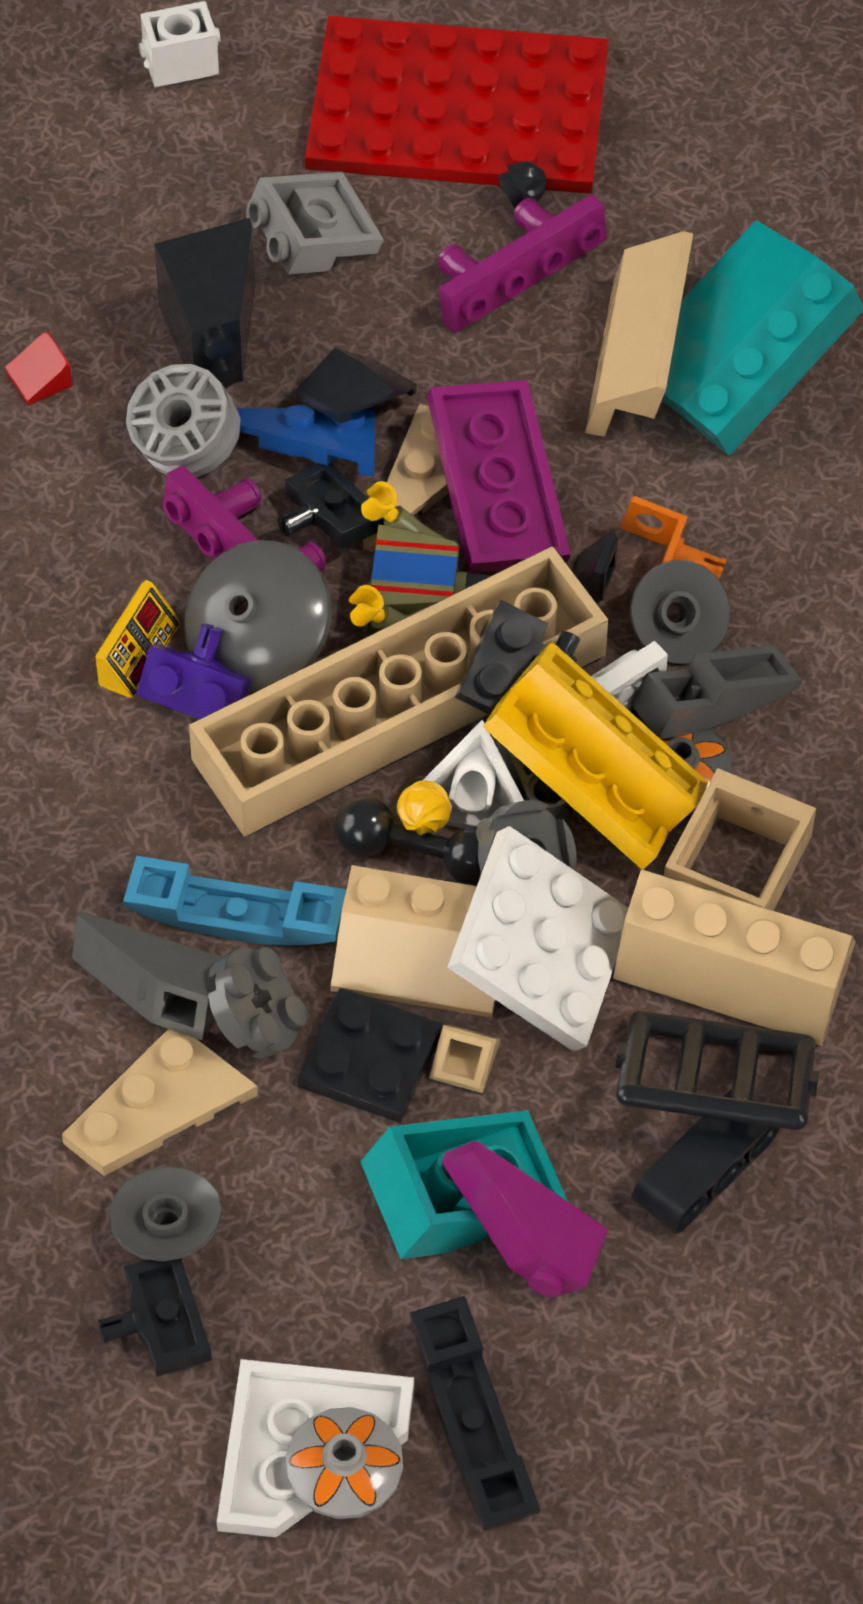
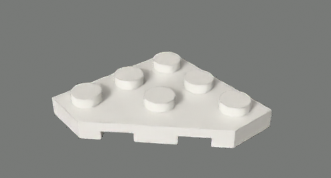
[217,1359,414,1537]

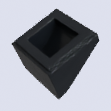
[572,532,618,602]

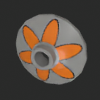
[286,1407,403,1519]

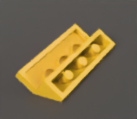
[483,641,709,870]

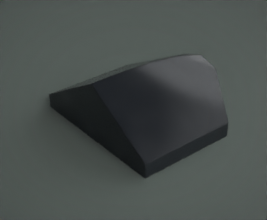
[296,348,417,424]

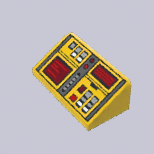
[95,580,180,698]

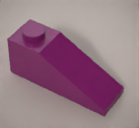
[441,1140,608,1297]

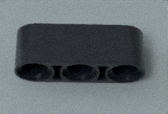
[632,1090,780,1234]

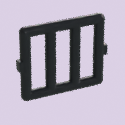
[615,1011,819,1130]

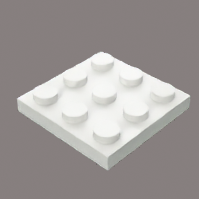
[447,826,628,1051]

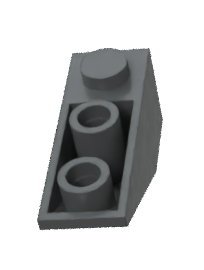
[72,911,221,1040]

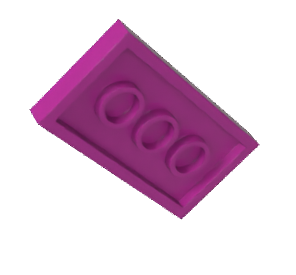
[427,380,571,573]

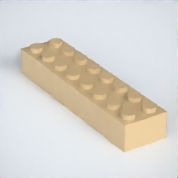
[189,546,608,837]

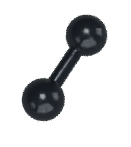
[334,796,481,886]

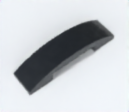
[410,1296,540,1530]

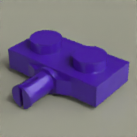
[135,623,252,719]

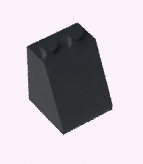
[154,218,255,389]

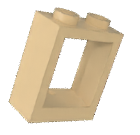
[664,768,816,911]

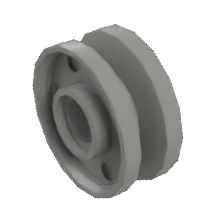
[126,364,241,478]

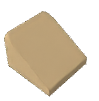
[429,1025,501,1093]

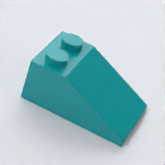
[360,1110,568,1260]

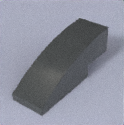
[631,645,802,739]

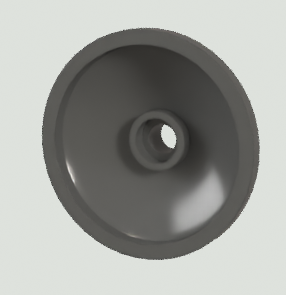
[184,540,332,694]

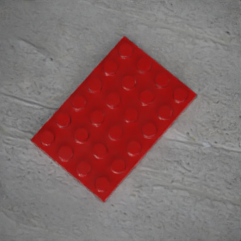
[305,15,609,194]

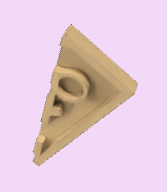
[363,403,449,552]

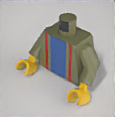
[349,481,488,634]

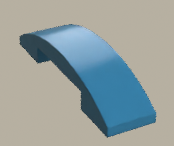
[123,856,346,946]

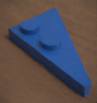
[237,405,375,476]

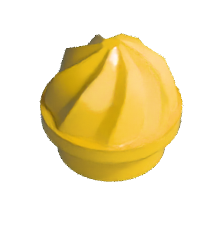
[397,780,451,836]

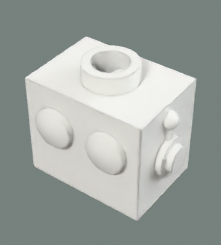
[139,1,221,87]

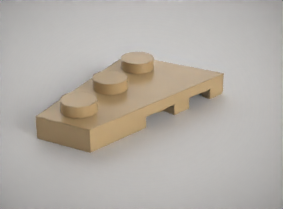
[62,1029,258,1176]

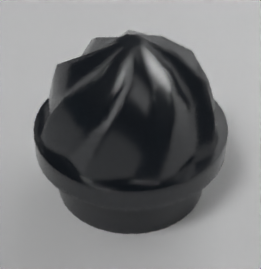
[497,161,546,209]

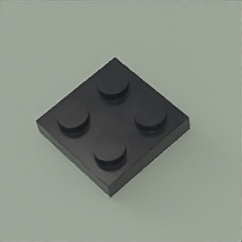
[298,988,442,1123]

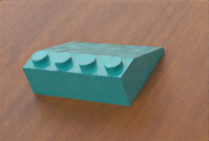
[662,220,863,456]

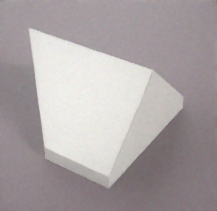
[424,720,524,828]

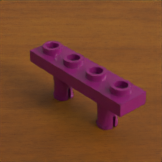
[438,194,607,334]
[163,465,326,572]

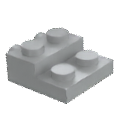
[246,172,384,275]

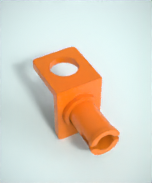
[620,496,727,579]

